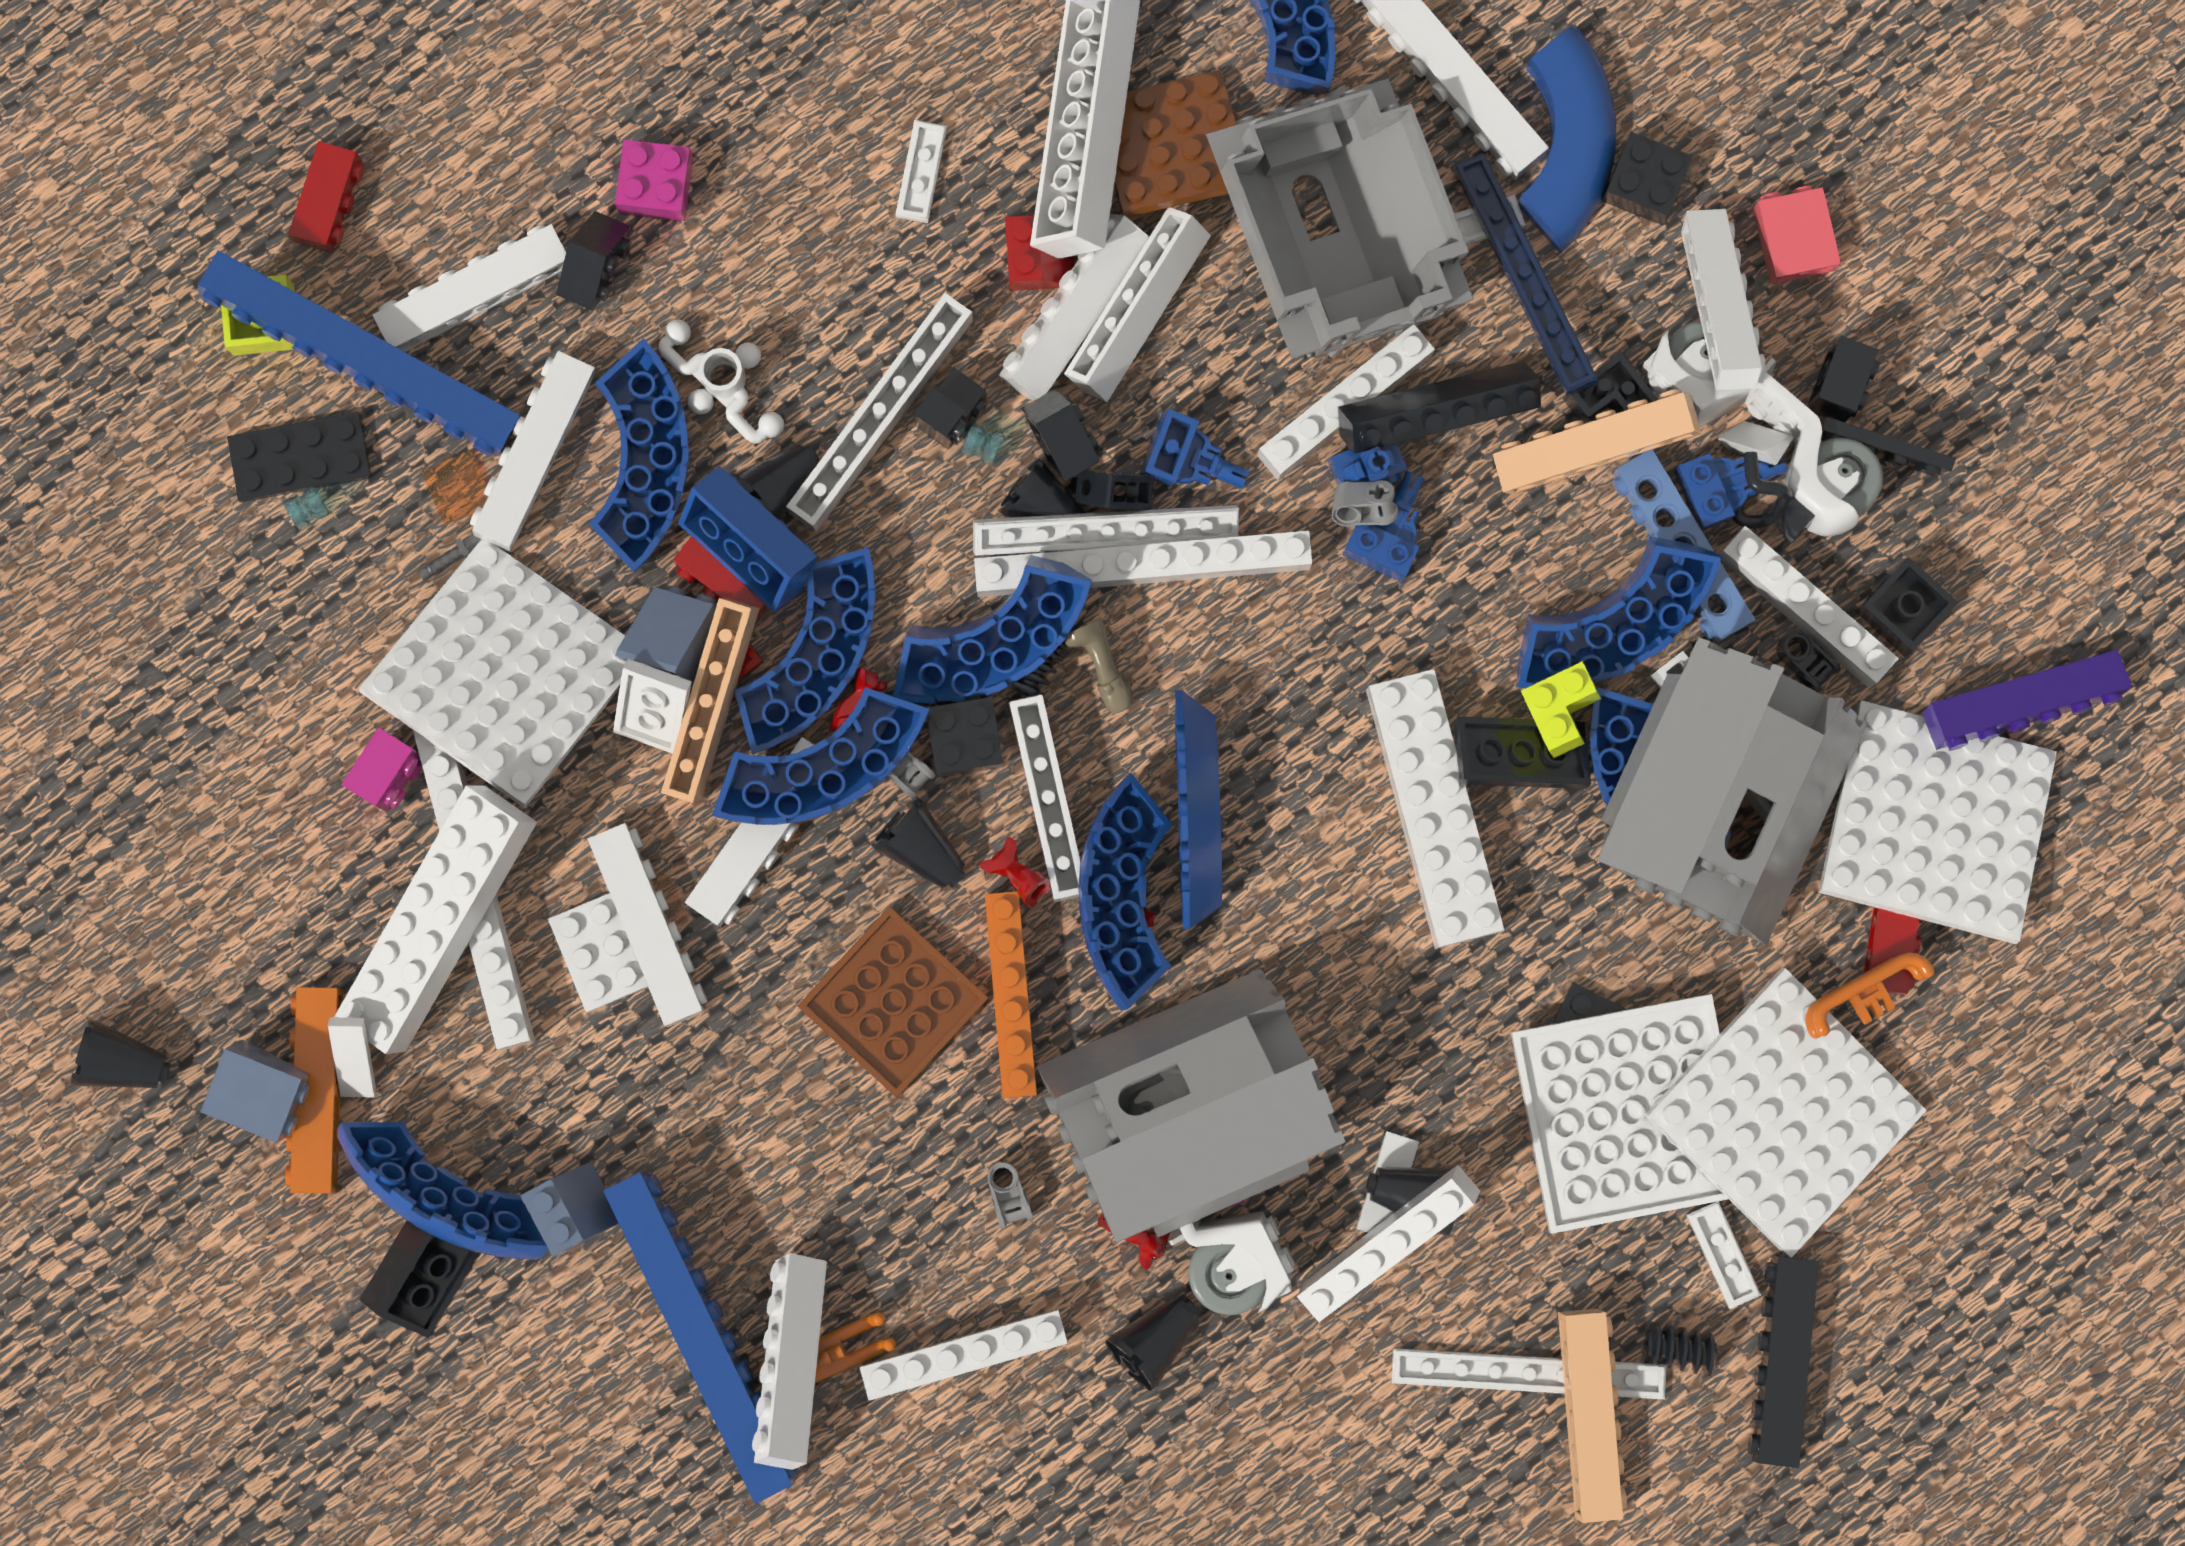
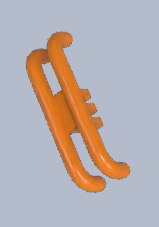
[1805,953,1934,1039]
[758,1312,896,1383]

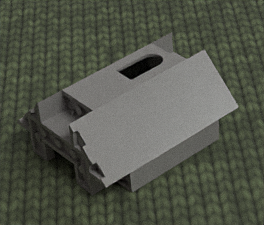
[1206,78,1474,358]
[1597,637,1866,945]
[1037,969,1345,1243]

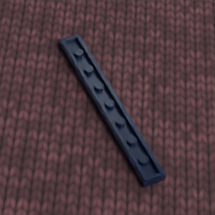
[1453,153,1598,396]

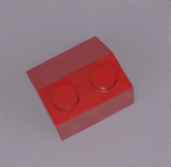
[1005,215,1074,291]

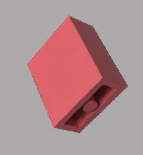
[1753,185,1841,285]

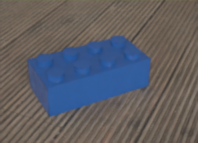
[678,466,817,613]

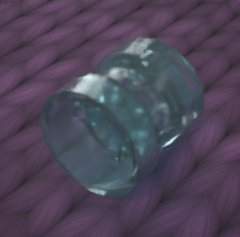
[962,423,1005,466]
[283,486,330,530]

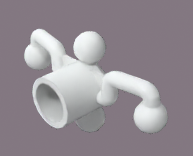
[658,319,784,444]

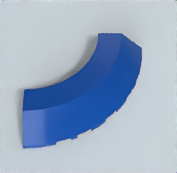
[893,555,1092,704]
[712,687,930,825]
[1175,690,1222,929]

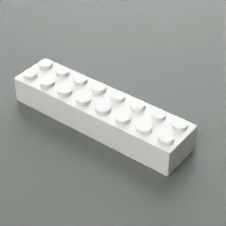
[1030,0,1140,259]
[1366,669,1504,949]
[334,785,537,1054]

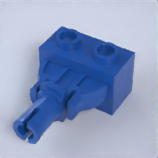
[1139,409,1249,489]
[1327,443,1407,485]
[1674,453,1787,531]
[1342,471,1425,583]

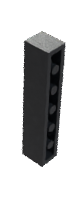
[1338,361,1541,454]
[1748,1256,1819,1468]

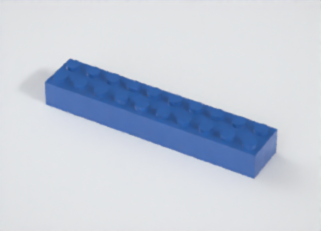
[603,1172,799,1504]

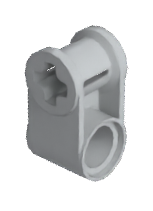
[1332,480,1399,527]
[888,751,936,799]
[988,1161,1034,1229]

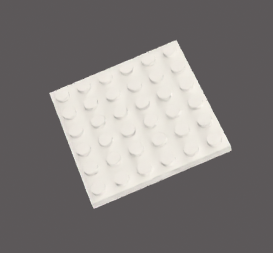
[359,539,626,808]
[1818,700,2057,944]
[1645,968,1927,1258]
[1510,994,1728,1234]

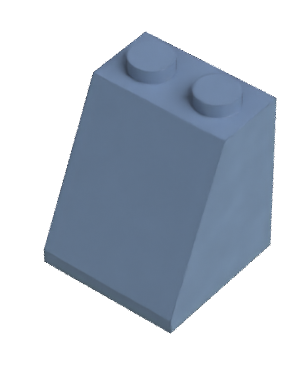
[615,585,717,685]
[200,1040,310,1143]
[520,1162,619,1257]

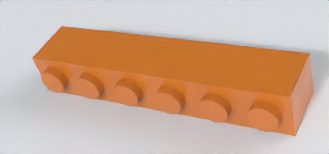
[985,891,1037,1099]
[285,987,344,1194]

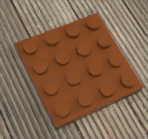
[1114,70,1237,217]
[797,906,989,1098]

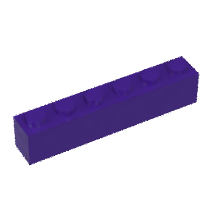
[1922,649,2132,751]

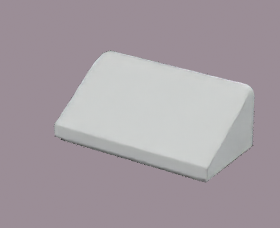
[1718,421,1793,465]

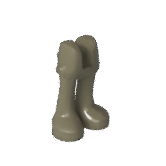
[1064,618,1134,713]

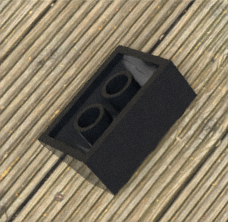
[359,1220,479,1338]

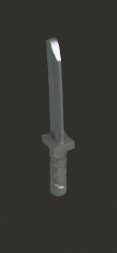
[417,534,481,581]

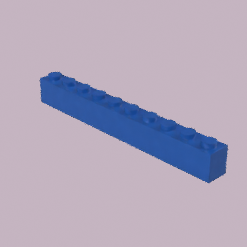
[198,250,520,456]

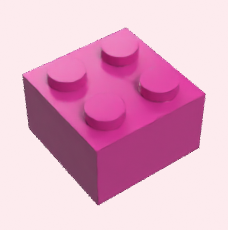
[615,140,693,221]
[341,727,423,812]

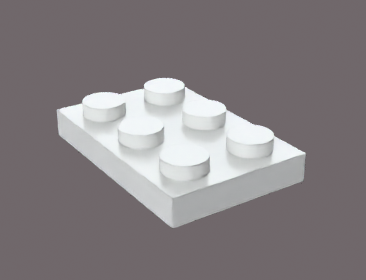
[613,659,692,754]
[548,893,648,1013]

